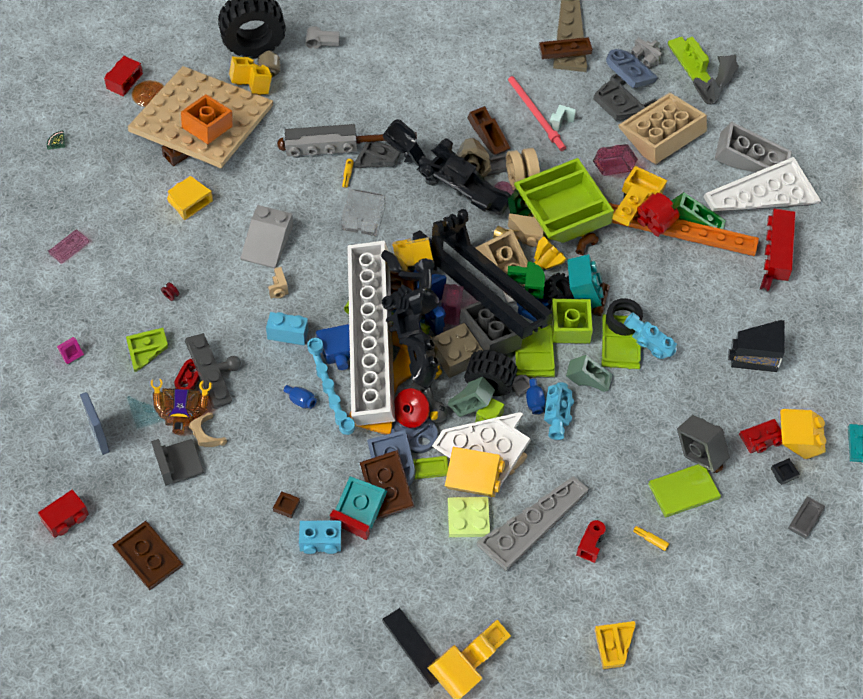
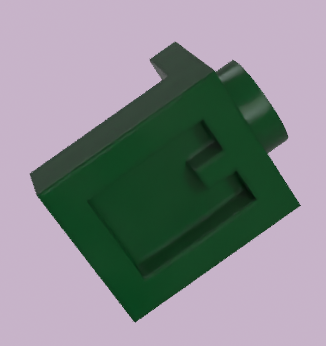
[508,190,532,217]

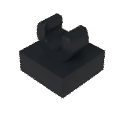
[771,458,800,485]

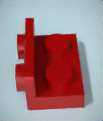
[739,419,782,454]

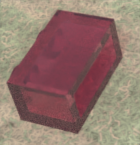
[593,144,638,176]
[441,284,464,326]

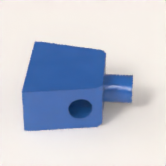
[316,324,350,370]

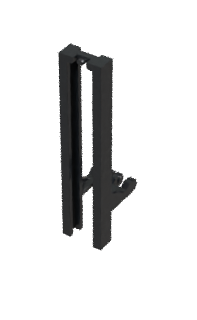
[412,209,553,340]

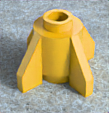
[533,236,567,270]

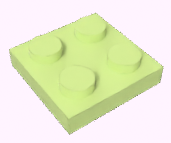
[448,497,490,537]

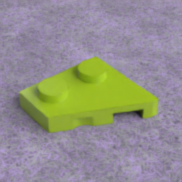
[126,328,168,372]

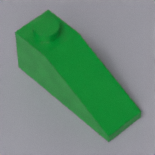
[671,192,726,229]

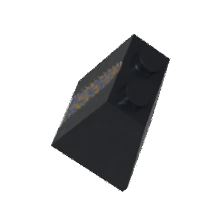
[728,320,785,372]

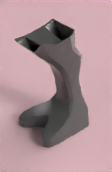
[693,54,739,104]

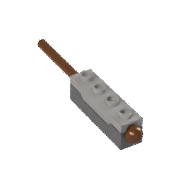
[277,124,417,157]

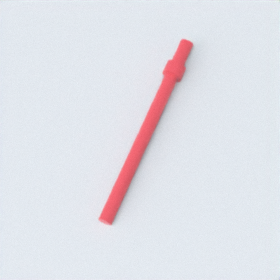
[508,76,566,151]

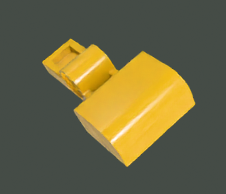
[612,166,668,227]
[427,620,511,699]

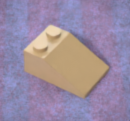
[475,230,528,295]

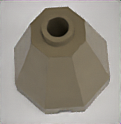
[456,138,491,178]

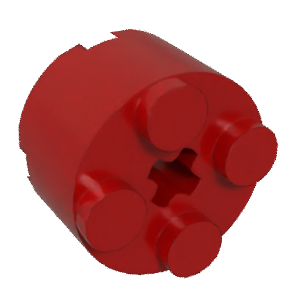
[637,192,679,237]

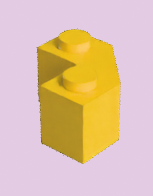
[229,56,272,95]
[392,237,433,267]

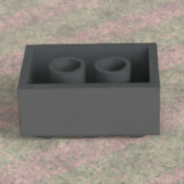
[459,302,522,355]

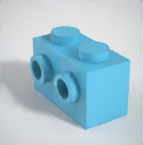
[266,312,309,346]
[299,521,341,554]

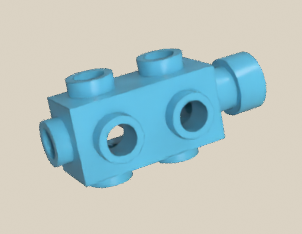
[624,313,677,359]
[544,382,574,440]

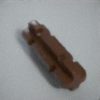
[592,282,610,316]

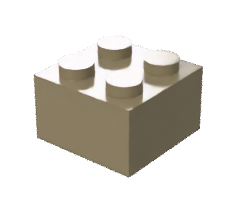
[432,323,483,378]

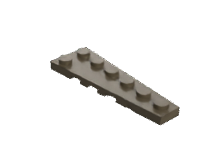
[553,0,587,72]

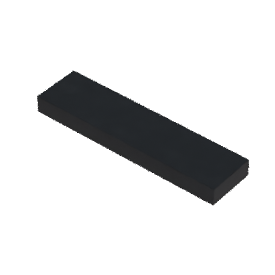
[382,608,439,688]

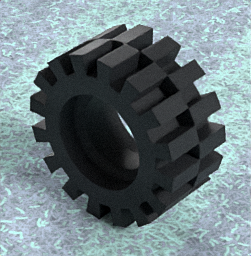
[544,273,574,305]

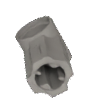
[306,26,340,49]

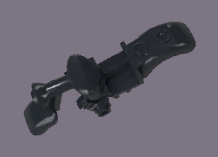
[383,119,511,215]
[381,250,439,389]

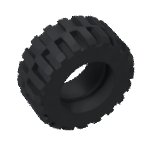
[218,0,286,58]

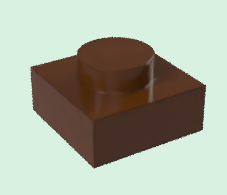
[273,491,300,519]

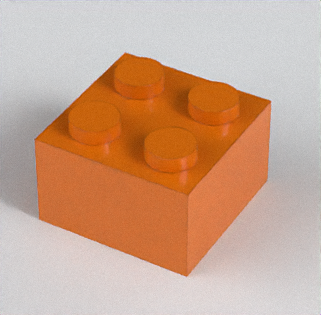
[181,94,232,144]

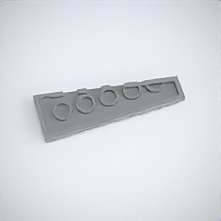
[476,476,589,571]

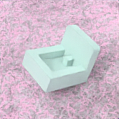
[550,105,576,132]

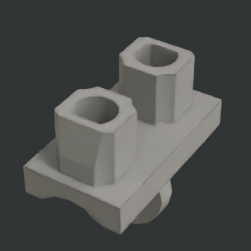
[631,37,662,68]

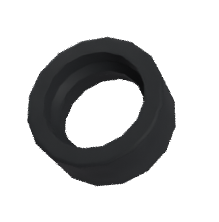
[606,298,643,336]

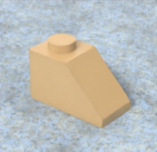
[508,214,544,247]

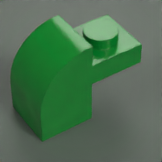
[507,261,545,299]

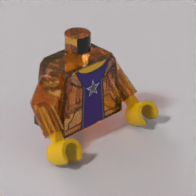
[151,379,212,435]

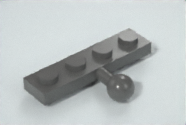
[185,333,241,409]

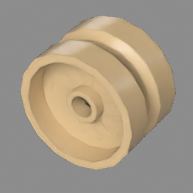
[506,147,540,191]

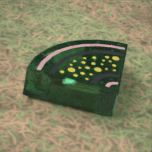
[46,130,65,150]

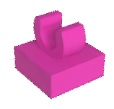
[57,337,84,364]

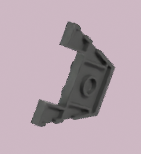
[593,73,657,121]

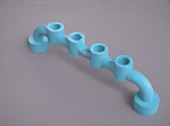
[307,338,355,435]

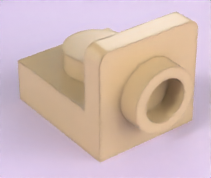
[268,267,289,299]

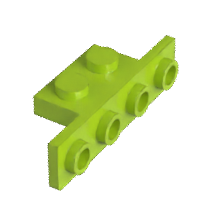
[667,36,711,83]

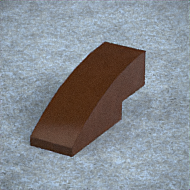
[467,106,510,156]

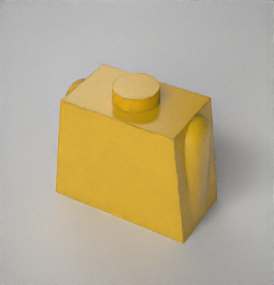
[167,176,213,221]

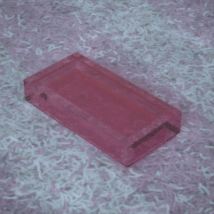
[48,229,89,264]

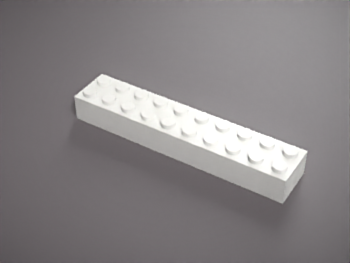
[348,241,395,426]

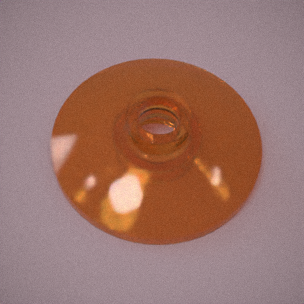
[132,80,164,107]

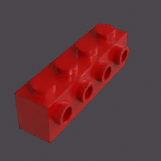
[763,209,796,281]

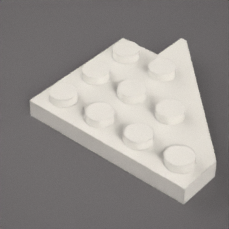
[432,412,531,487]

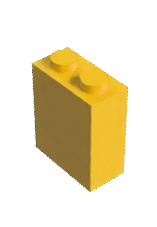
[445,447,505,497]

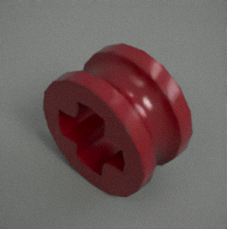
[760,274,774,292]
[161,282,180,301]

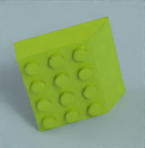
[514,158,614,243]

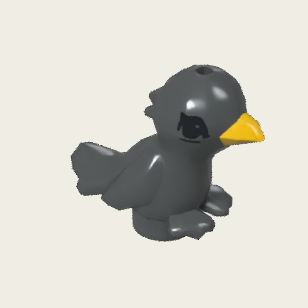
[408,382,447,423]

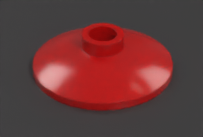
[394,388,430,428]

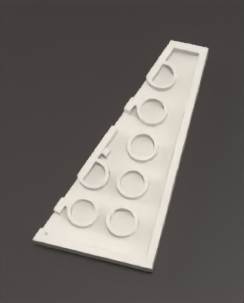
[703,157,821,211]

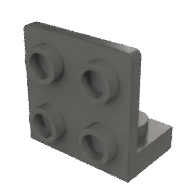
[151,439,204,486]

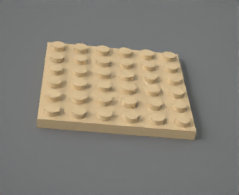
[128,66,273,168]

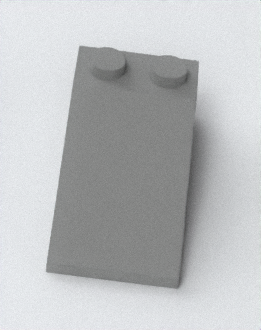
[715,122,792,173]

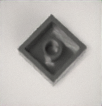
[677,415,730,472]

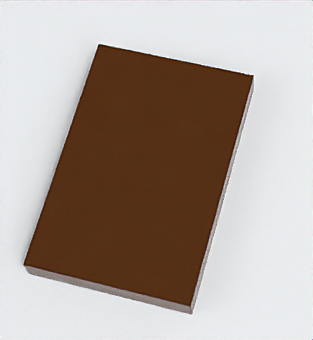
[359,450,415,520]
[112,521,183,591]

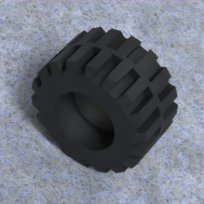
[464,350,517,396]

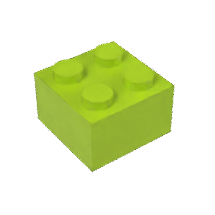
[551,299,593,344]

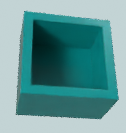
[567,254,604,308]

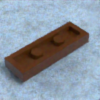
[539,37,592,59]

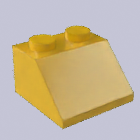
[780,409,826,459]

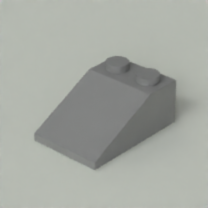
[240,205,293,268]

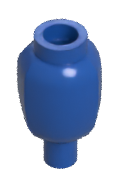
[526,379,546,414]
[283,385,317,409]

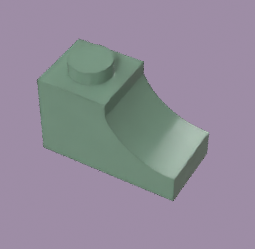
[566,355,613,392]
[448,377,495,417]

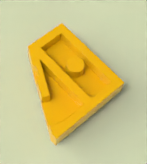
[594,621,636,669]

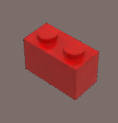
[104,56,143,97]
[37,489,89,538]

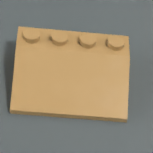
[619,93,707,165]

